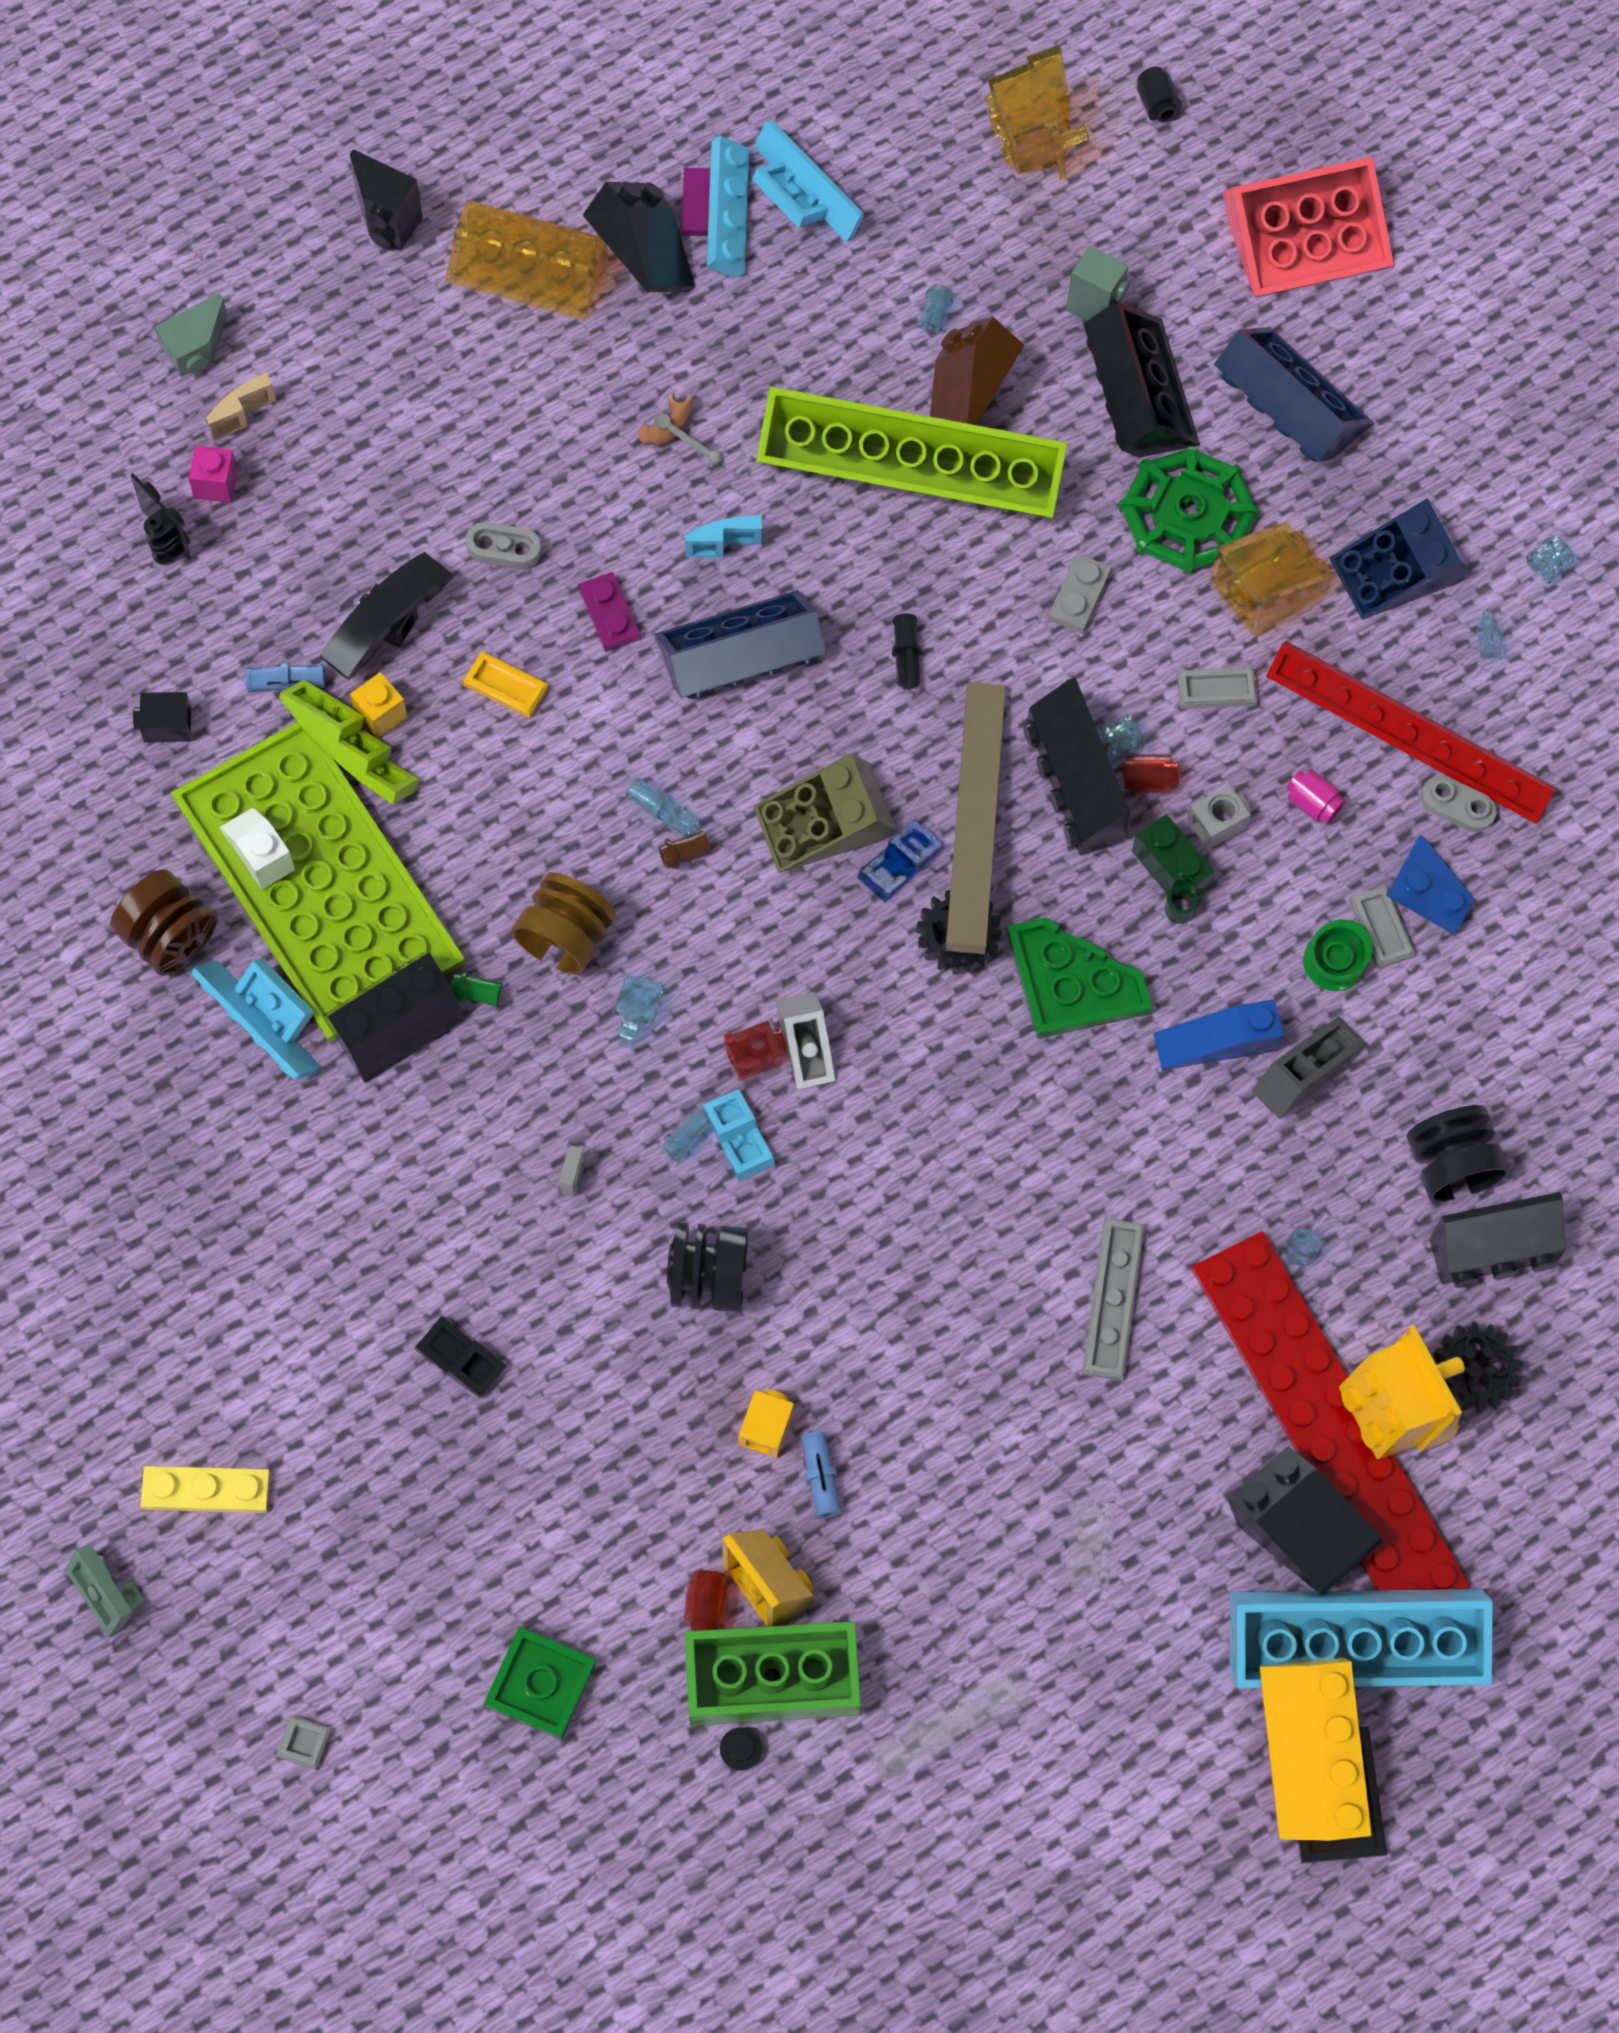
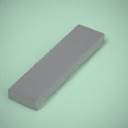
[1082,1218,1145,1381]

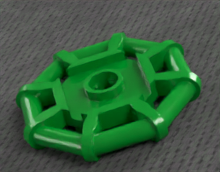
[1119,446,1260,574]

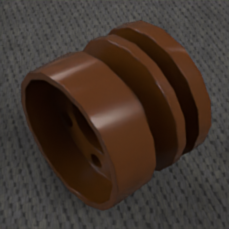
[110,869,218,976]

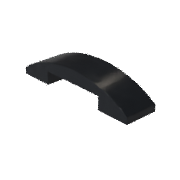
[320,552,453,681]

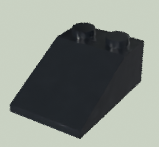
[583,181,695,292]
[1227,1446,1383,1596]

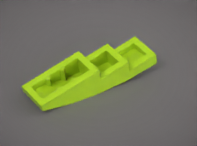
[279,680,419,805]

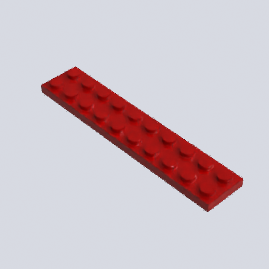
[1191,1231,1470,1590]

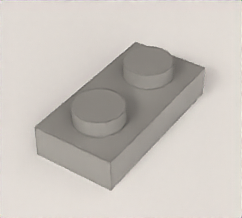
[1048,553,1112,634]

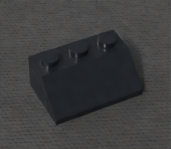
[322,952,465,1083]
[1429,1192,1566,1288]

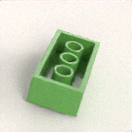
[685,1621,861,1726]

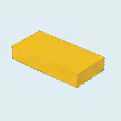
[463,651,549,718]

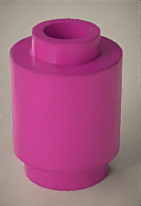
[1286,769,1346,825]

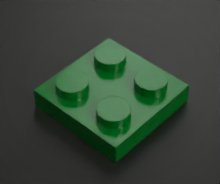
[483,1626,597,1741]

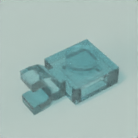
[615,974,664,1050]

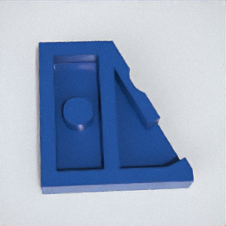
[1386,835,1474,935]

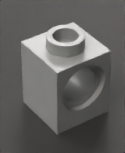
[1187,784,1251,851]

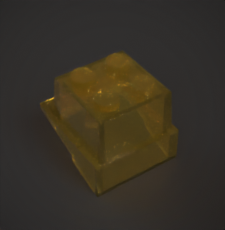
[985,45,1089,181]

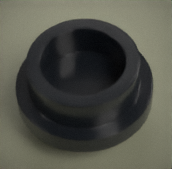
[720,1727,762,1771]

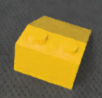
[722,1529,815,1627]

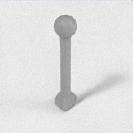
[654,413,722,465]

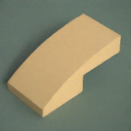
[206,372,276,441]

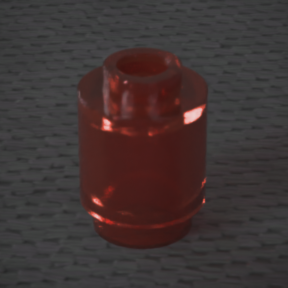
[1123,754,1179,793]
[683,1570,730,1631]

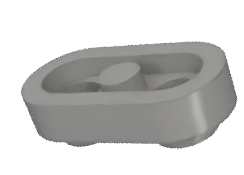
[466,522,541,569]
[1421,776,1496,832]

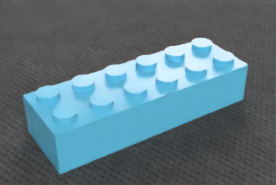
[1230,1589,1492,1688]

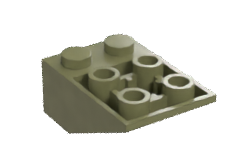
[753,753,897,873]

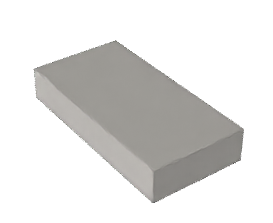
[1177,667,1257,709]
[1349,886,1415,969]

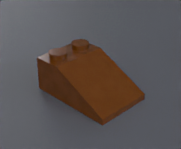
[930,316,1024,425]

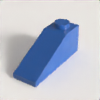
[1154,999,1284,1070]

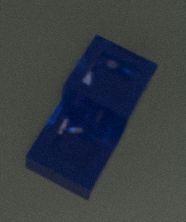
[857,819,943,902]

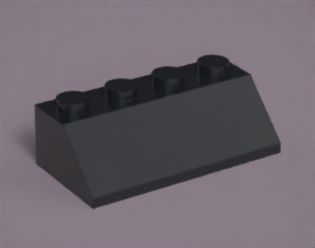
[1083,301,1200,457]
[1023,677,1131,856]

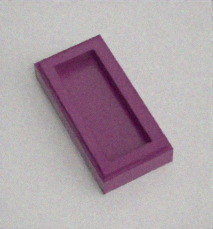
[682,168,711,236]

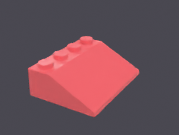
[1222,157,1394,297]

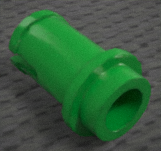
[451,971,502,1007]

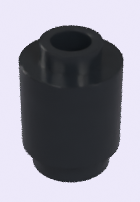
[1137,67,1182,122]

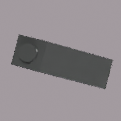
[1252,1016,1367,1119]

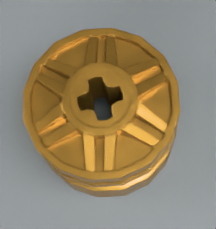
[511,872,616,975]

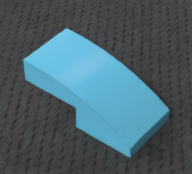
[685,515,762,558]
[703,1089,775,1182]

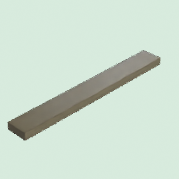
[945,682,1006,954]

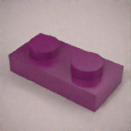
[578,572,641,652]

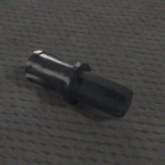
[892,613,922,690]

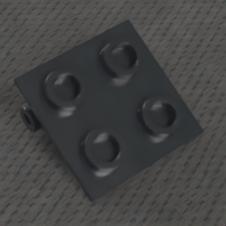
[130,473,191,565]

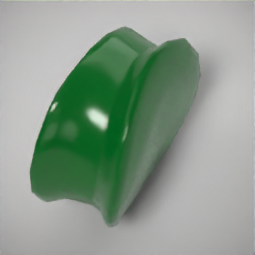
[1303,919,1373,991]

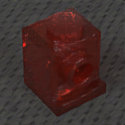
[724,1021,788,1081]

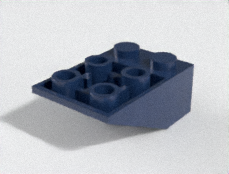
[1329,498,1472,620]

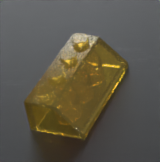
[446,200,608,321]

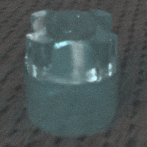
[1284,1229,1319,1266]

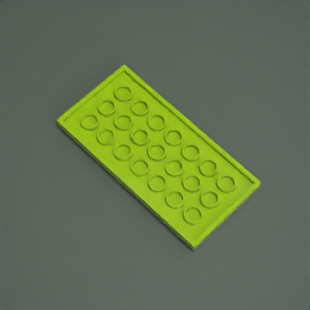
[171,721,466,1044]

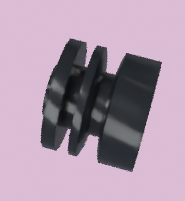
[1406,1105,1510,1202]
[667,1222,748,1312]

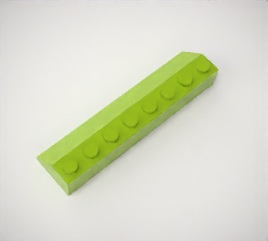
[756,386,1068,518]

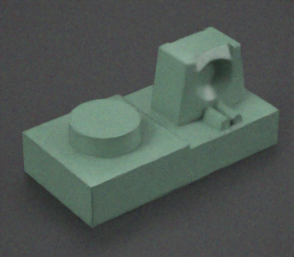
[65,1543,145,1637]

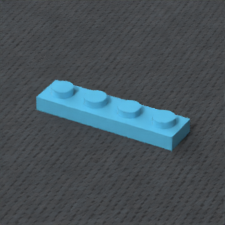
[707,135,749,277]

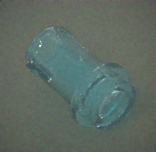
[917,284,953,334]
[662,1110,712,1162]

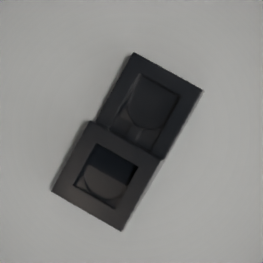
[414,1315,506,1398]

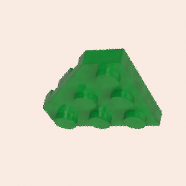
[1007,918,1153,1039]

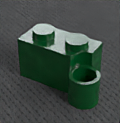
[1132,814,1215,924]

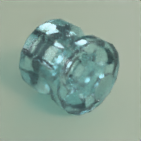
[1526,535,1575,584]
[1098,714,1144,761]

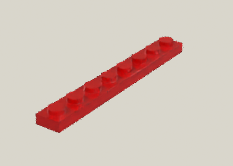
[1266,641,1557,824]

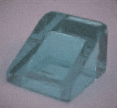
[1476,611,1508,660]

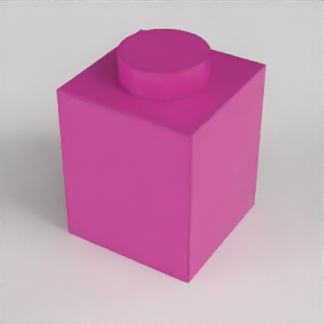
[188,445,238,503]

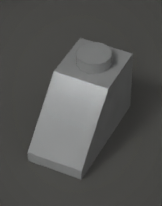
[775,991,836,1090]

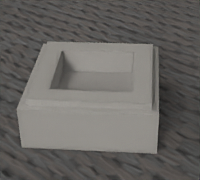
[559,1145,586,1197]
[276,1715,331,1770]

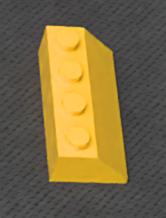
[1259,1657,1372,1841]

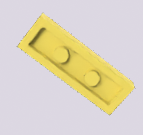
[140,1466,270,1513]

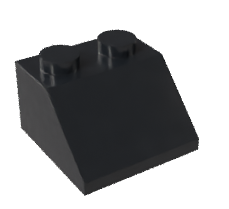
[349,149,423,251]

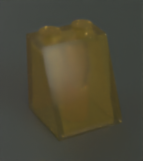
[1210,521,1332,638]

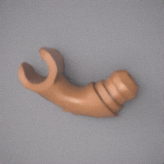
[639,393,694,447]

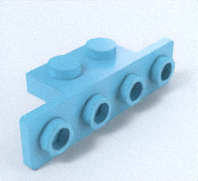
[752,120,864,242]
[191,958,321,1080]

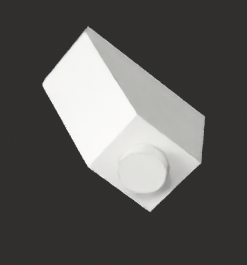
[220,808,295,890]

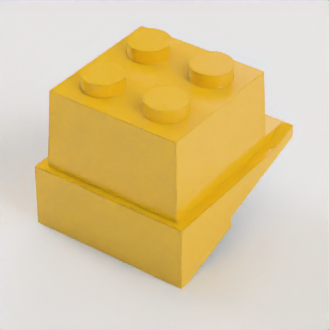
[1339,1325,1465,1460]

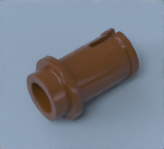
[658,830,711,869]

